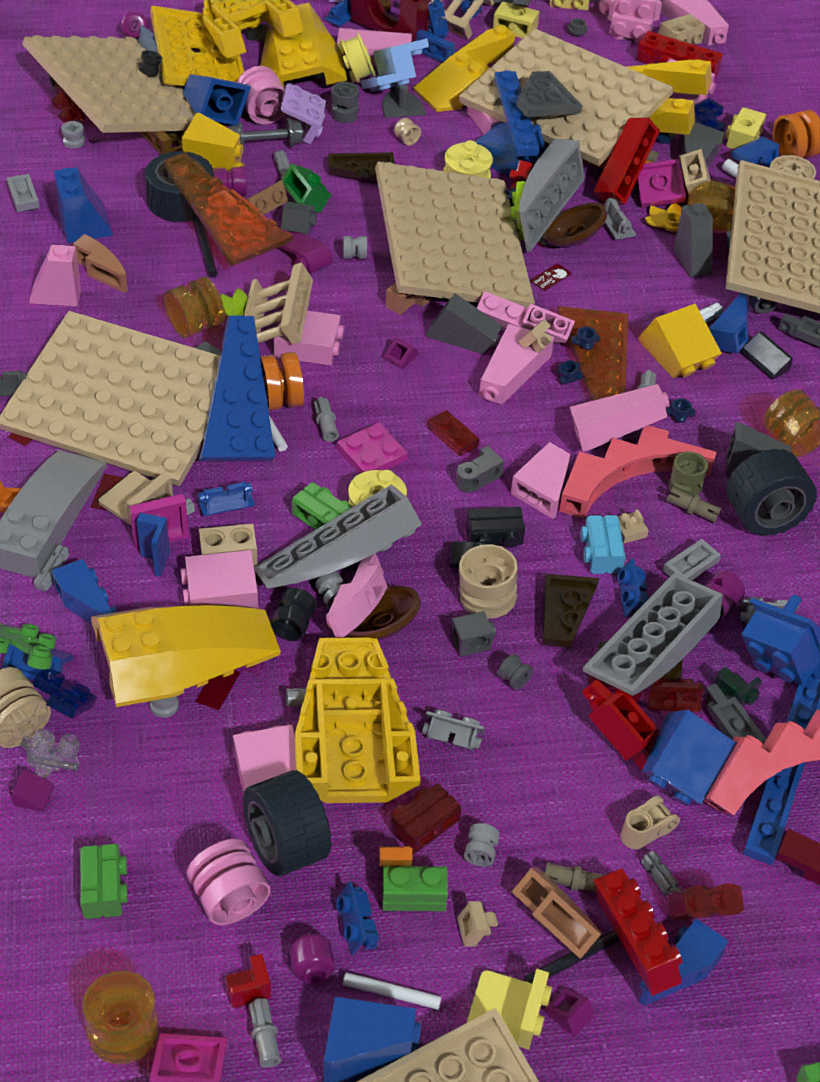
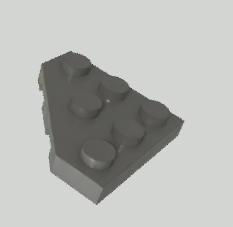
[516,71,583,118]

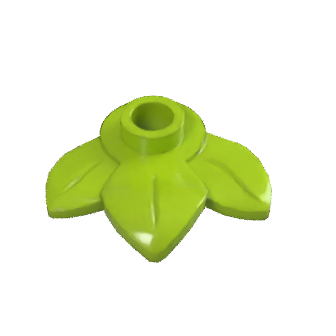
[220,288,248,317]

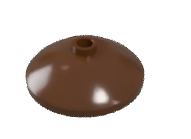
[543,203,608,247]
[346,586,421,640]

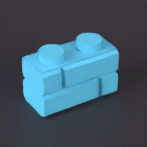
[581,515,626,574]

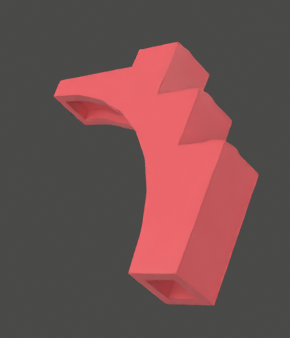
[559,425,717,519]
[704,710,820,815]

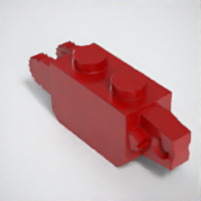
[582,679,659,770]

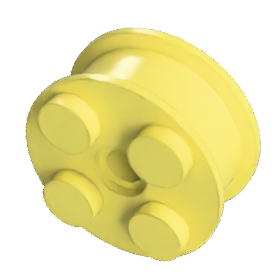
[338,32,376,83]
[443,141,493,178]
[348,470,407,508]

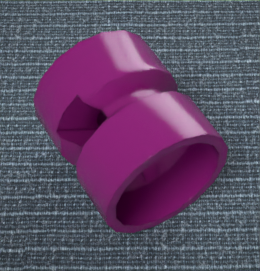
[213,166,247,197]
[705,571,745,621]

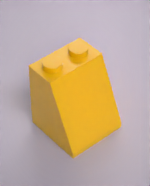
[182,113,244,171]
[638,304,722,378]

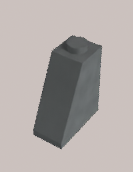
[680,122,725,170]
[674,203,713,278]
[425,293,502,354]
[726,422,792,477]

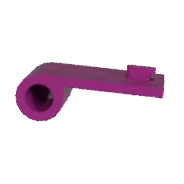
[269,230,333,274]

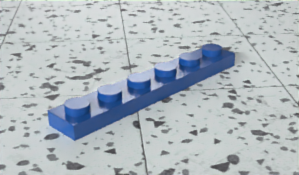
[494,70,539,157]

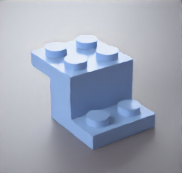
[361,39,429,92]

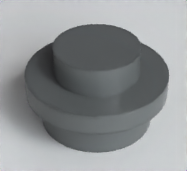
[568,18,588,36]

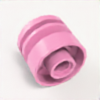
[238,66,286,125]
[187,839,271,925]

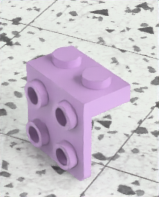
[281,83,326,145]

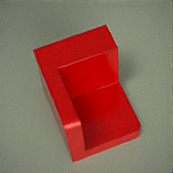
[225,954,271,1008]

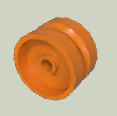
[773,110,820,158]
[260,352,304,411]

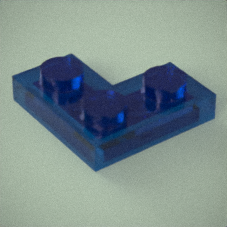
[694,98,725,132]
[32,670,97,719]

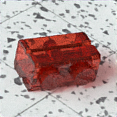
[390,783,462,855]

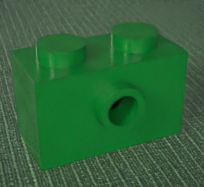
[282,163,332,213]

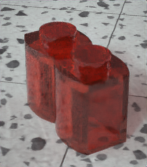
[667,883,744,921]

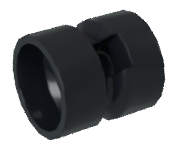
[270,588,317,641]

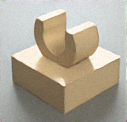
[518,319,553,353]
[619,510,649,544]
[457,901,498,946]

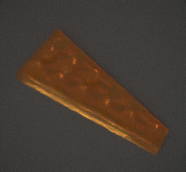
[164,152,293,267]
[557,306,629,401]

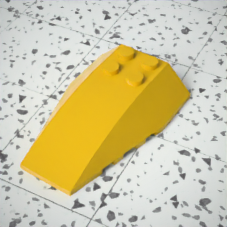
[261,2,347,87]
[91,605,281,707]
[295,638,420,803]

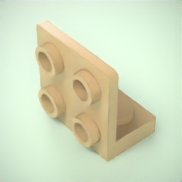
[98,471,173,526]

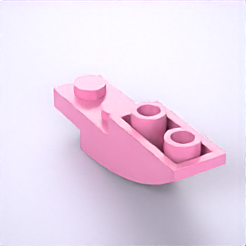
[477,291,575,342]
[326,553,388,638]

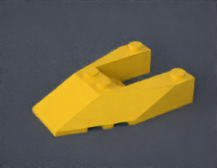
[202,0,304,59]
[413,25,515,112]
[627,60,712,135]

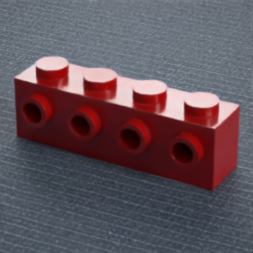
[637,31,723,79]
[593,117,660,205]
[594,868,683,996]

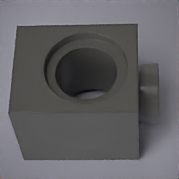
[281,202,317,234]
[451,611,496,657]

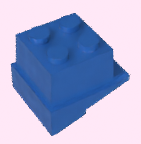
[741,594,820,685]

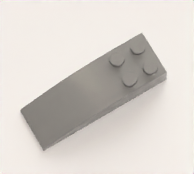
[519,139,585,252]
[0,450,107,578]
[254,484,422,589]
[583,573,723,696]

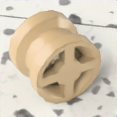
[394,118,421,145]

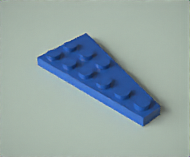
[199,315,276,461]

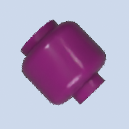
[121,11,148,39]
[290,933,335,985]

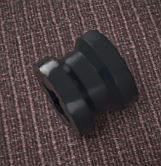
[138,50,162,76]

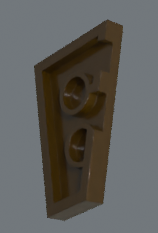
[328,152,395,183]
[543,574,600,648]

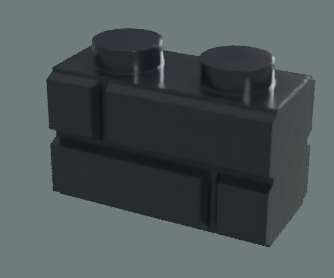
[466,506,525,548]

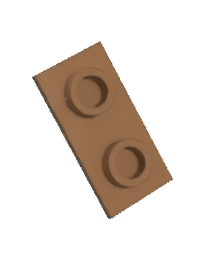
[242,180,288,219]

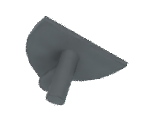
[382,84,426,119]

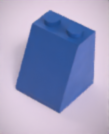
[183,74,251,125]
[475,123,546,178]
[54,167,113,243]
[642,710,737,806]
[323,997,422,1082]

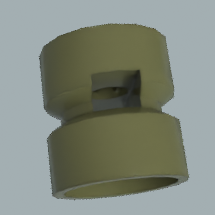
[669,451,708,498]

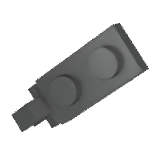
[779,313,820,347]
[703,683,766,748]

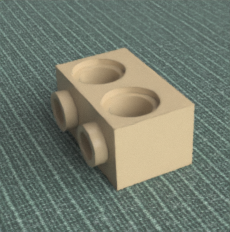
[658,14,706,45]
[199,524,257,566]

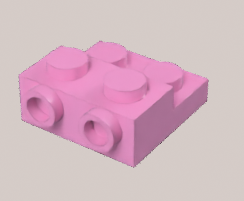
[610,0,657,44]

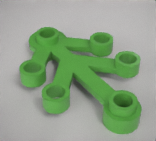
[0,623,57,669]

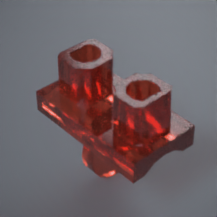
[51,84,85,123]
[648,678,704,712]

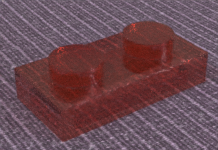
[427,410,480,456]

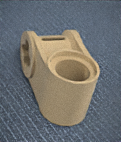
[620,795,680,849]

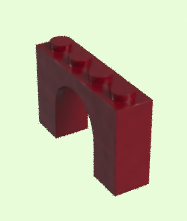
[351,0,429,42]

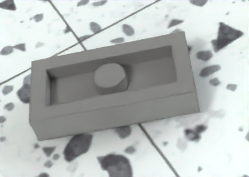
[7,174,40,212]
[663,539,721,580]

